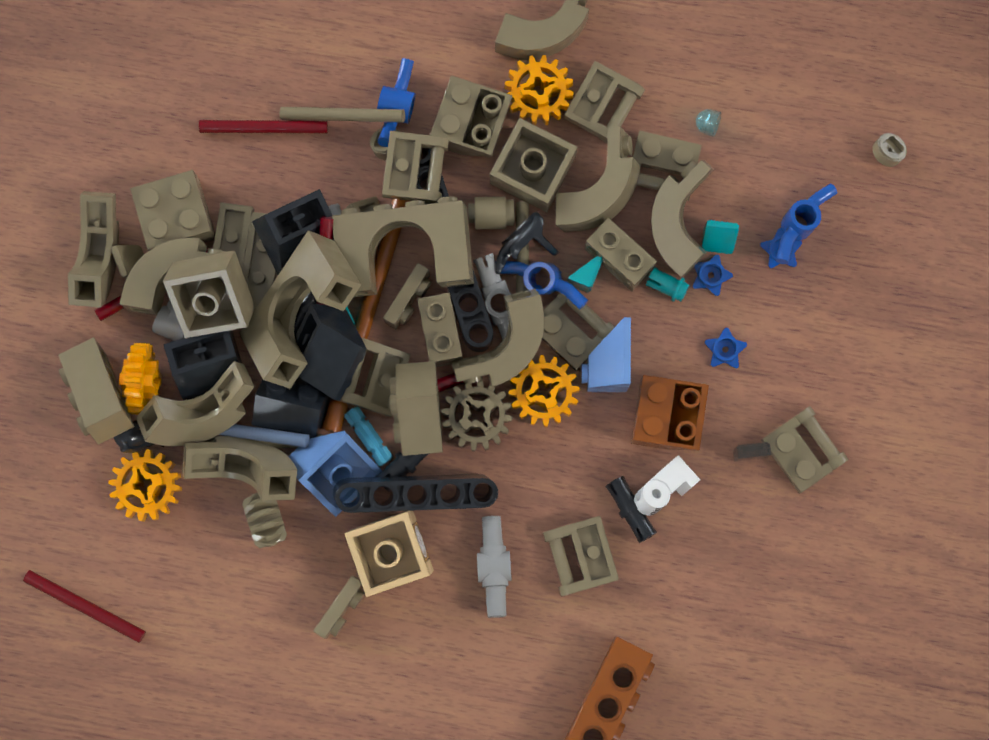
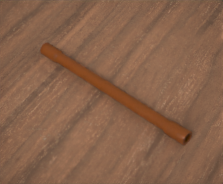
[321,199,409,433]

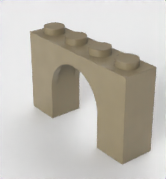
[332,197,474,297]
[239,230,362,388]

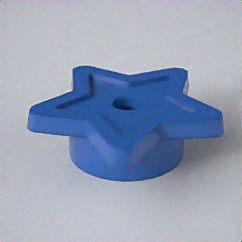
[760,228,802,268]
[693,255,733,296]
[705,328,747,368]

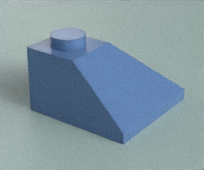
[581,317,631,392]
[289,431,382,517]

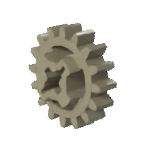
[441,380,513,452]

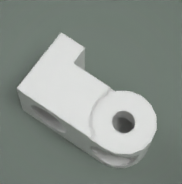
[634,455,700,516]

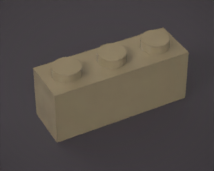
[58,337,135,445]

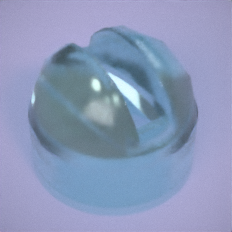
[696,109,721,137]

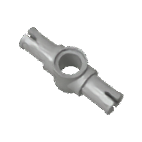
[473,253,511,340]
[477,516,512,618]

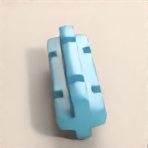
[345,407,393,466]

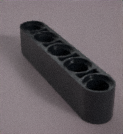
[332,474,498,513]

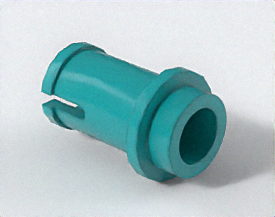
[646,267,690,302]

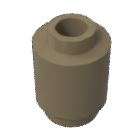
[468,196,514,229]

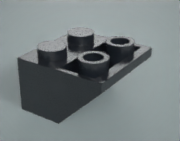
[252,189,334,275]
[295,303,367,401]
[163,330,251,401]
[252,377,330,439]

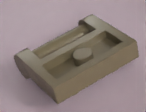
[564,61,645,143]
[382,131,449,204]
[633,131,702,201]
[542,293,615,371]
[337,338,411,417]
[761,406,849,494]
[543,516,619,597]

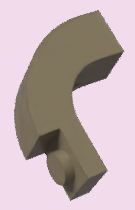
[495,0,589,60]
[556,126,640,232]
[651,160,715,277]
[68,191,119,307]
[120,238,225,316]
[451,289,544,387]
[136,361,254,446]
[182,436,297,501]

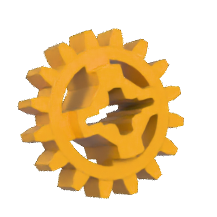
[504,55,574,125]
[119,343,162,415]
[508,355,580,428]
[108,449,182,522]

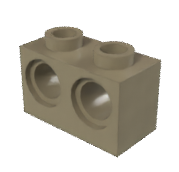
[585,218,657,292]
[417,292,463,367]

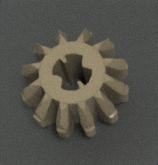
[242,493,287,548]

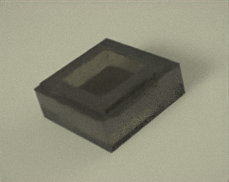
[733,442,771,462]

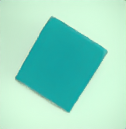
[701,220,739,254]
[567,256,603,293]

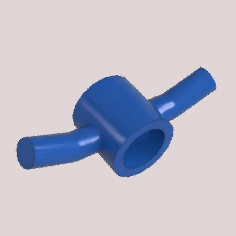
[377,58,416,147]
[776,183,837,264]
[495,260,588,310]

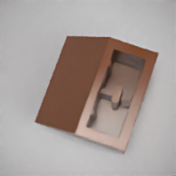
[631,375,709,451]

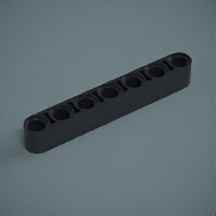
[417,148,493,352]

